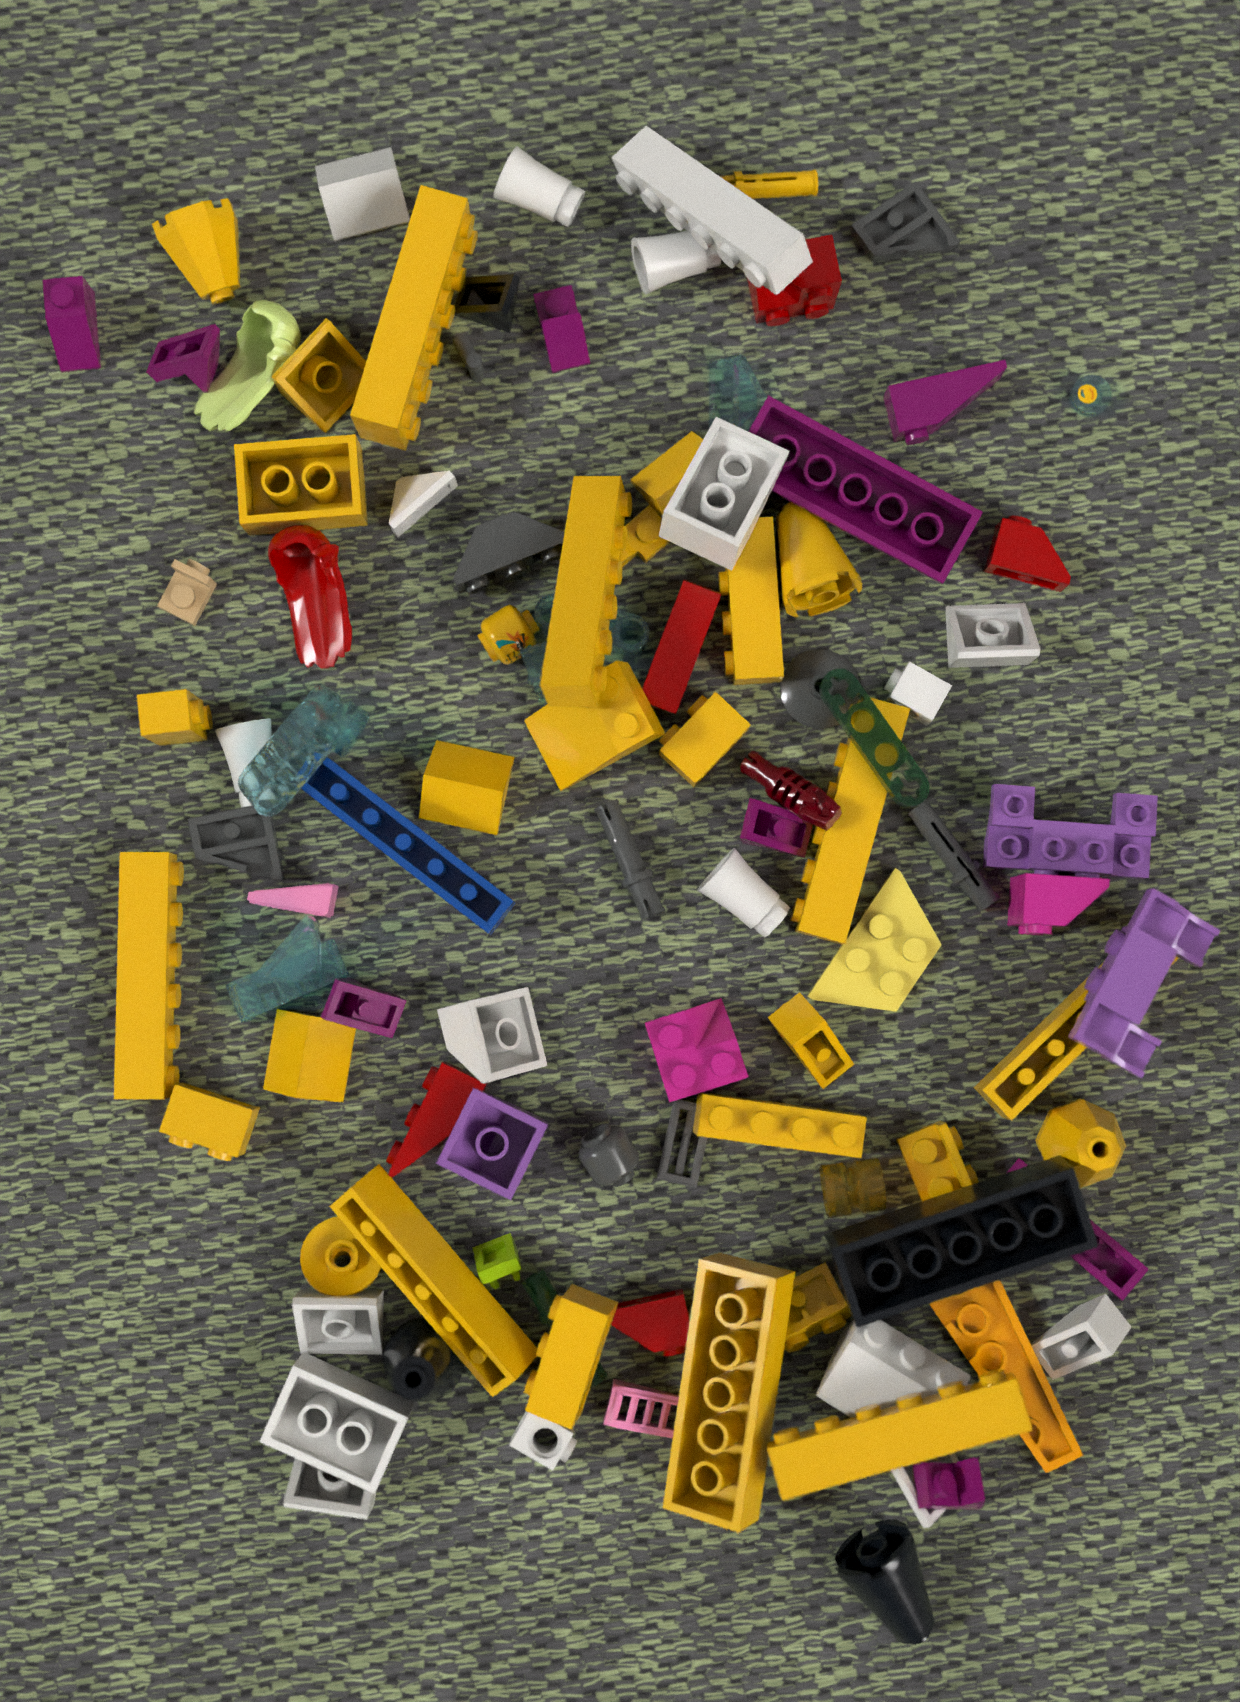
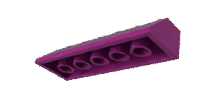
[748,395,983,585]

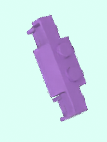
[983,784,1158,879]
[1068,888,1221,1078]

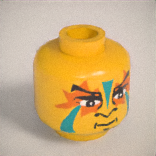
[477,605,540,665]

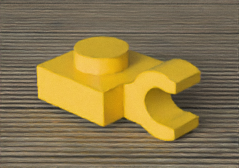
[619,505,670,568]

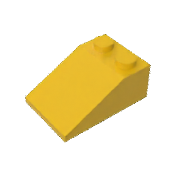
[524,661,666,791]

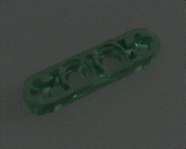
[819,669,929,808]

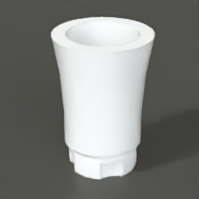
[493,146,585,227]
[631,230,721,294]
[215,718,280,808]
[697,848,790,937]

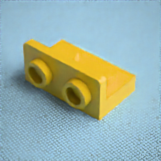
[896,1120,979,1201]
[784,1262,851,1353]

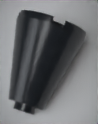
[383,1319,464,1402]
[835,1519,935,1645]

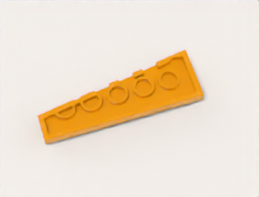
[929,1280,1084,1473]

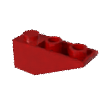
[386,1061,489,1178]

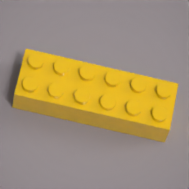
[350,185,478,451]
[663,1253,795,1533]

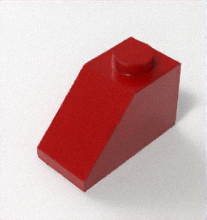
[984,516,1071,592]
[611,1289,690,1356]

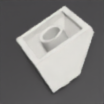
[437,987,548,1083]

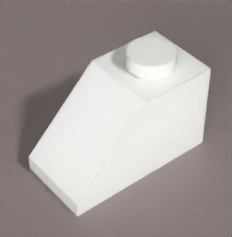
[1031,1294,1131,1380]

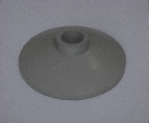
[780,649,860,729]

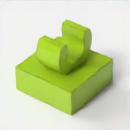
[472,1233,522,1289]

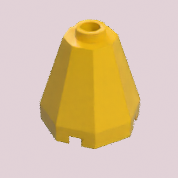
[152,198,240,304]
[1035,1099,1126,1188]

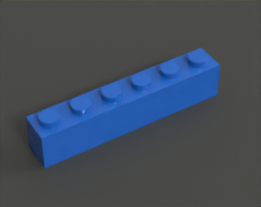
[293,750,516,935]

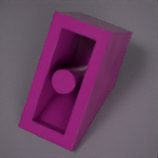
[42,276,101,372]

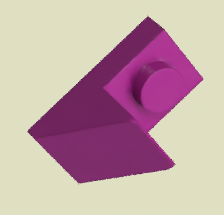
[533,285,590,373]
[146,324,220,393]
[740,798,813,858]
[321,977,407,1038]
[912,1457,985,1510]

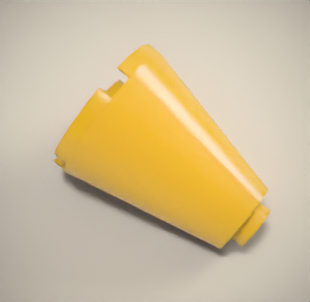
[776,502,862,617]

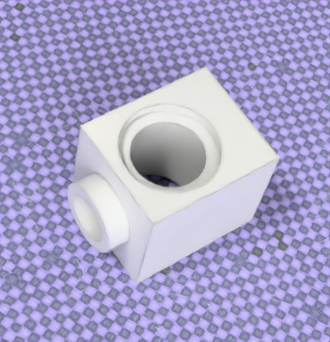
[884,662,952,726]
[509,1412,577,1471]

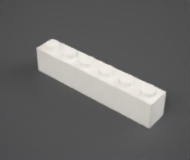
[611,126,813,295]

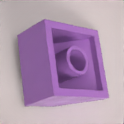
[436,1087,548,1200]

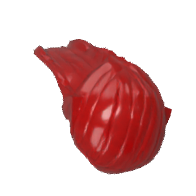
[268,525,352,669]

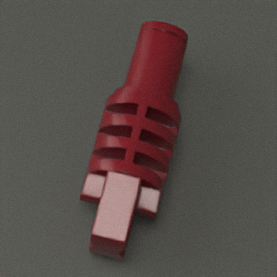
[740,751,842,831]

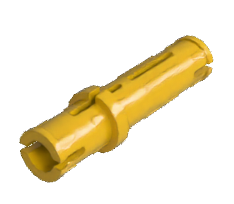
[720,169,818,199]

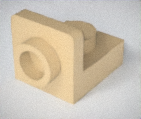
[157,559,217,626]

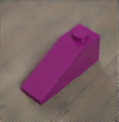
[883,360,1007,445]

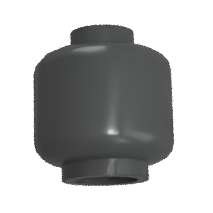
[578,1123,639,1187]

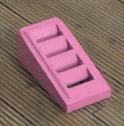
[247,883,338,918]
[603,1379,679,1439]

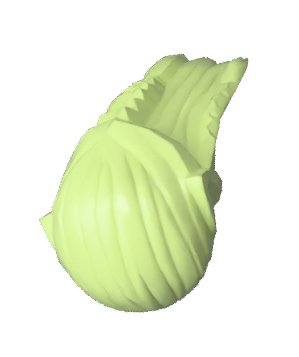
[194,300,301,431]

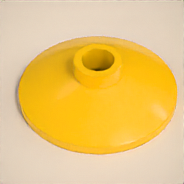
[300,1216,381,1296]

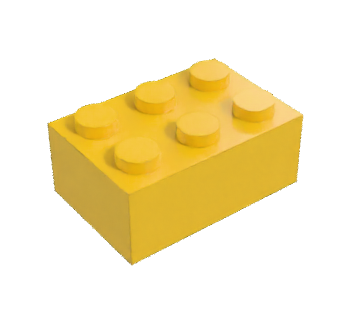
[234,434,368,536]

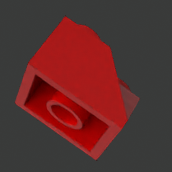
[747,234,842,326]

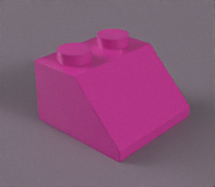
[1007,873,1110,936]

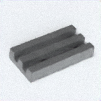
[657,1099,708,1188]

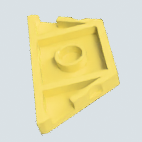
[807,868,942,1012]

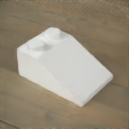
[659,417,790,571]

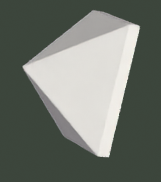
[389,470,458,537]

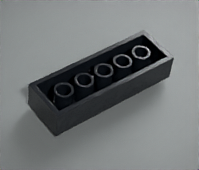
[824,1155,1098,1327]

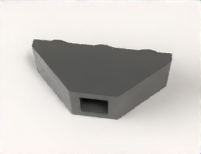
[453,511,564,595]

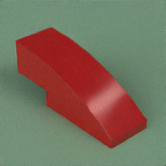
[642,579,722,714]

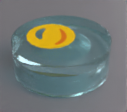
[1069,375,1112,417]

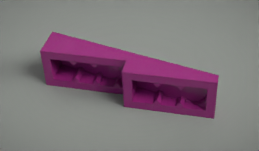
[1006,1158,1149,1301]

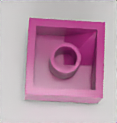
[644,998,749,1102]

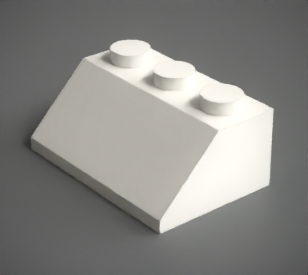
[815,1320,970,1462]
[260,1352,416,1494]

